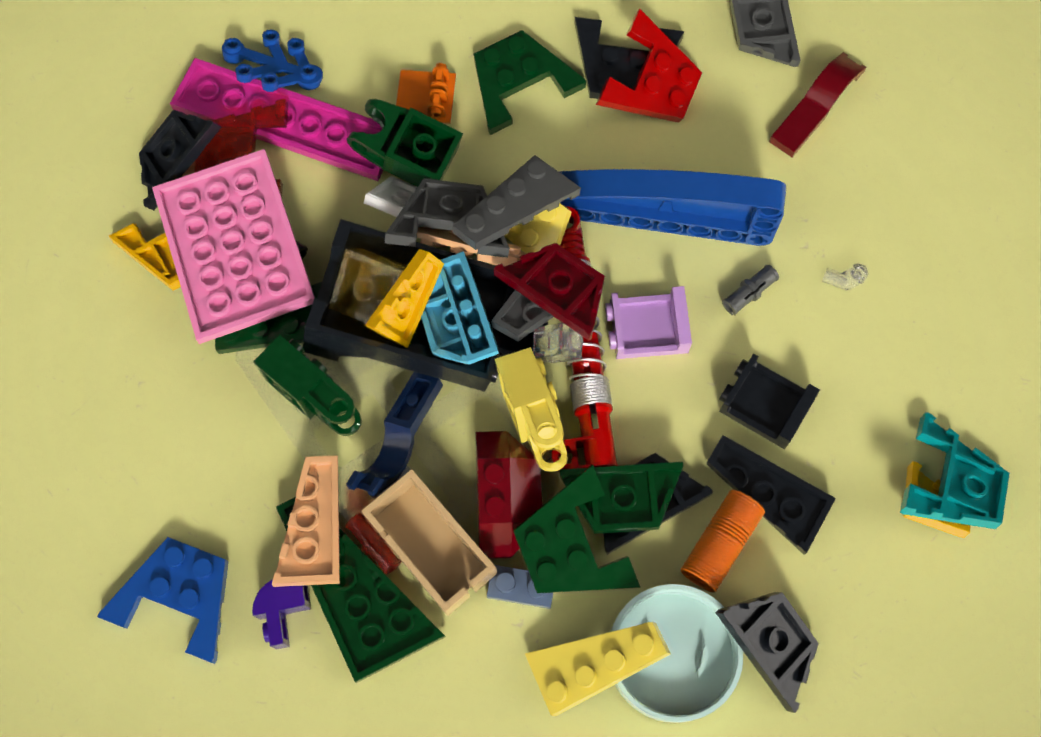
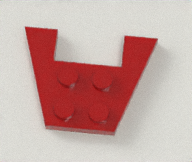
[596,9,702,123]

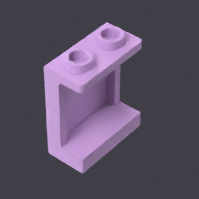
[605,286,692,359]

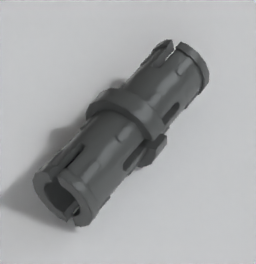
[722,265,779,316]

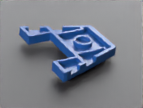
[97,537,229,664]

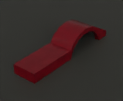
[769,52,867,158]

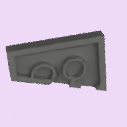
[491,290,554,342]

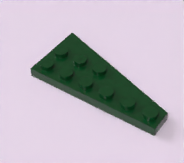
[276,497,446,683]

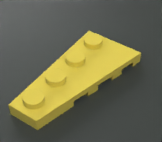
[525,622,671,716]

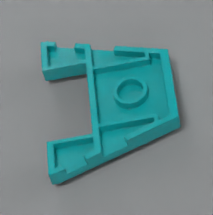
[900,412,1010,529]

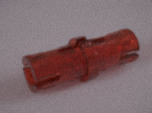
[346,513,402,575]

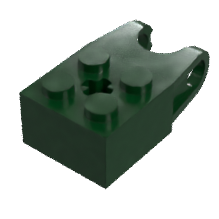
[347,99,463,187]
[253,335,362,436]

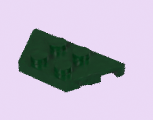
[559,462,683,534]

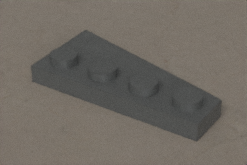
[453,155,581,250]

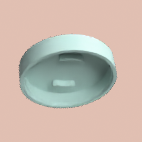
[610,584,743,723]

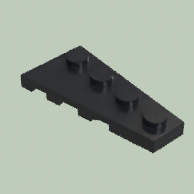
[706,435,836,555]

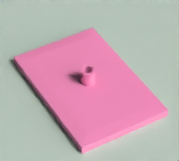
[152,149,315,344]

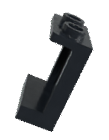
[719,353,820,450]

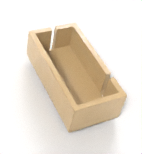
[361,469,497,616]

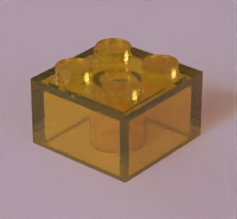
[329,249,407,323]

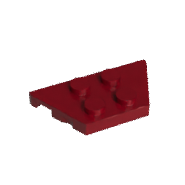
[494,243,605,341]

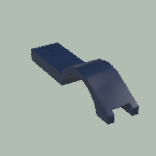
[346,372,443,497]

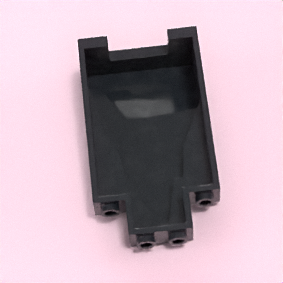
[302,219,548,392]

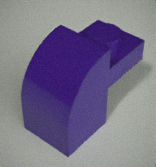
[252,580,311,649]

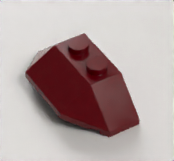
[475,431,542,559]

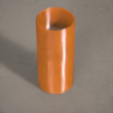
[680,490,765,592]

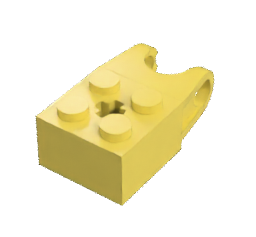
[495,347,568,472]

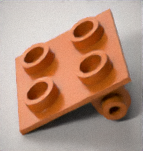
[396,63,456,124]

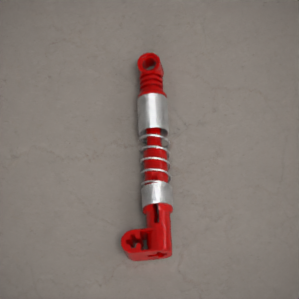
[552,206,618,472]

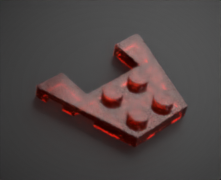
[194,99,288,197]

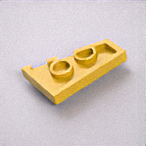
[365,249,444,348]

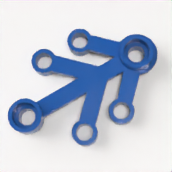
[222,30,323,92]

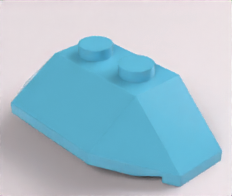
[421,251,499,365]

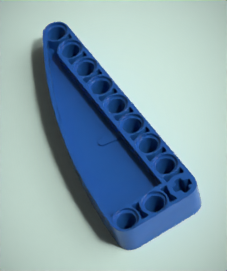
[560,169,786,246]

